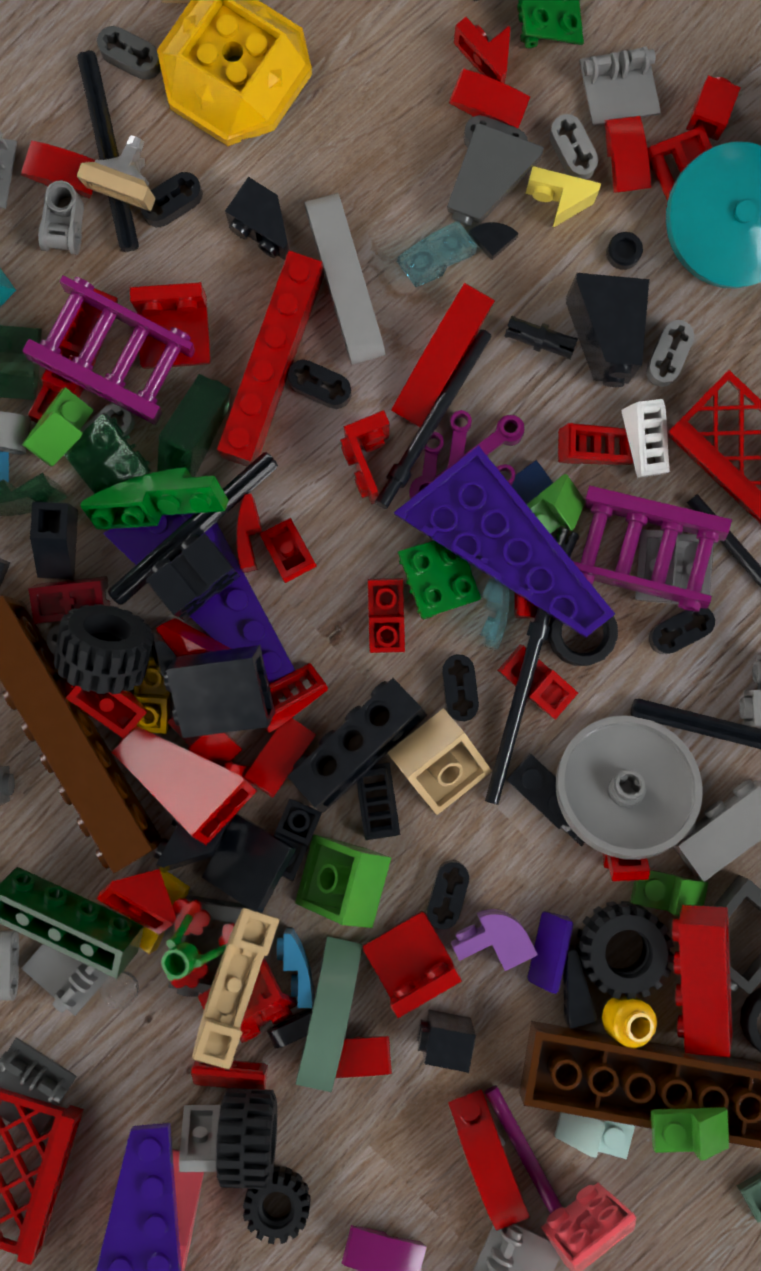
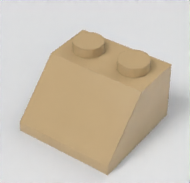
[387,708,492,815]

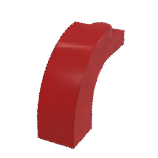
[448,1089,530,1231]

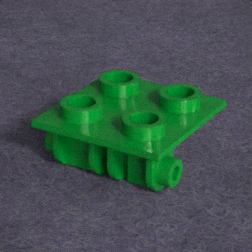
[517,0,584,48]
[398,541,482,620]

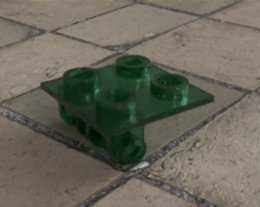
[64,413,152,494]

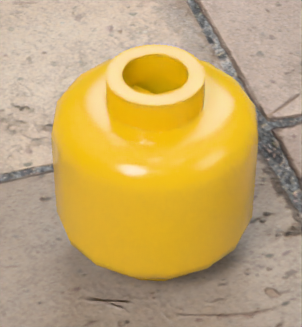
[602,993,657,1048]

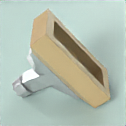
[77,135,156,212]

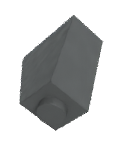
[447,123,544,226]

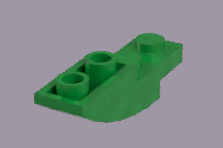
[80,467,229,530]

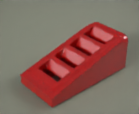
[558,423,634,465]
[265,663,328,733]

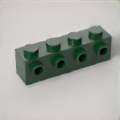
[0,867,144,979]

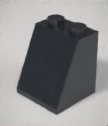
[566,273,650,387]

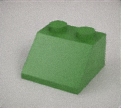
[295,834,391,928]

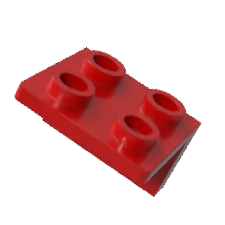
[130,282,211,369]
[340,410,390,504]
[363,911,462,1019]
[197,959,298,1043]

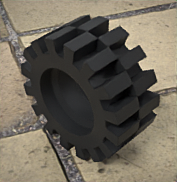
[243,1166,311,1244]

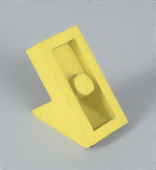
[525,166,601,227]

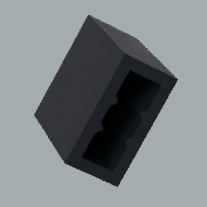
[164,645,275,738]

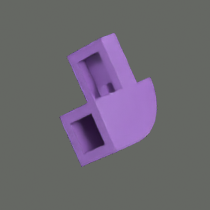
[451,909,538,971]

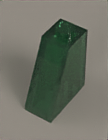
[157,374,231,477]

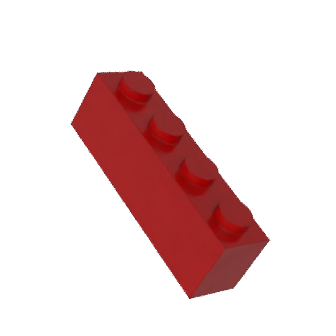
[672,905,733,1058]

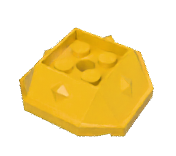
[157,0,312,146]

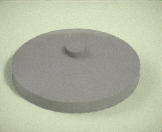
[556,715,703,860]

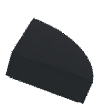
[469,222,519,260]

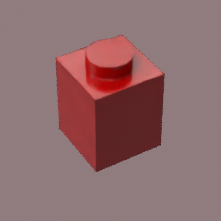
[686,75,741,141]

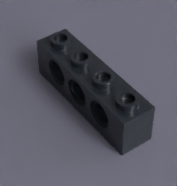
[287,678,427,813]

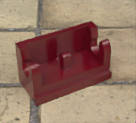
[28,576,110,624]

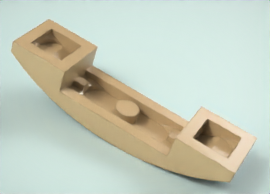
[192,907,280,1070]

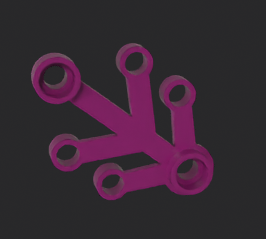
[409,410,525,499]

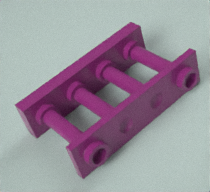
[22,275,195,425]
[573,485,732,612]

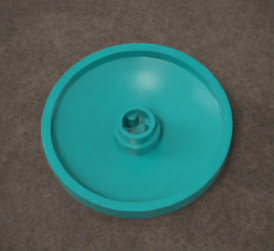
[666,142,761,289]

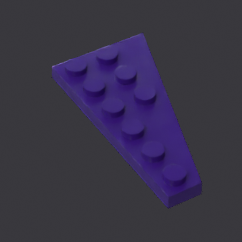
[394,445,615,638]
[96,1123,182,1271]

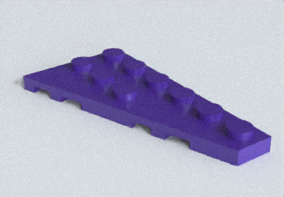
[103,513,295,684]

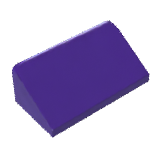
[527,911,574,994]

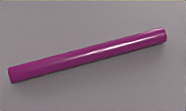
[485,1085,563,1214]

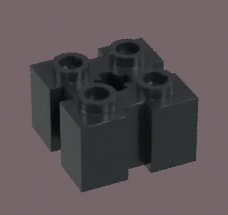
[146,534,240,621]

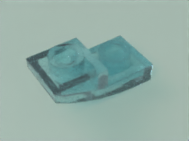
[396,221,478,287]
[480,578,510,651]

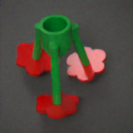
[161,898,235,988]

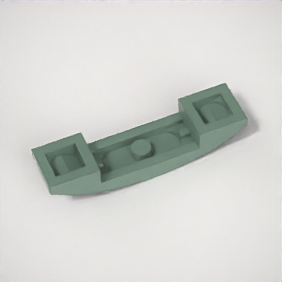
[295,936,362,1092]

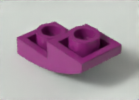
[341,1225,427,1271]

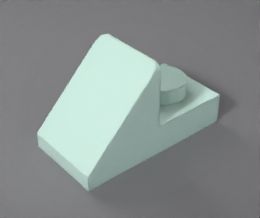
[554,1112,635,1160]

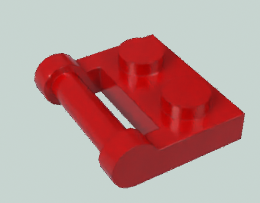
[647,125,713,208]

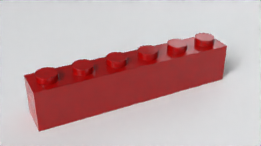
[217,250,324,467]

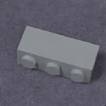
[673,779,761,882]

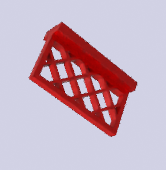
[667,370,761,525]
[0,1088,84,1265]

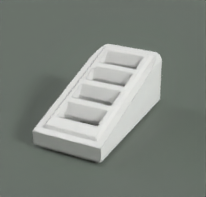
[621,399,670,478]

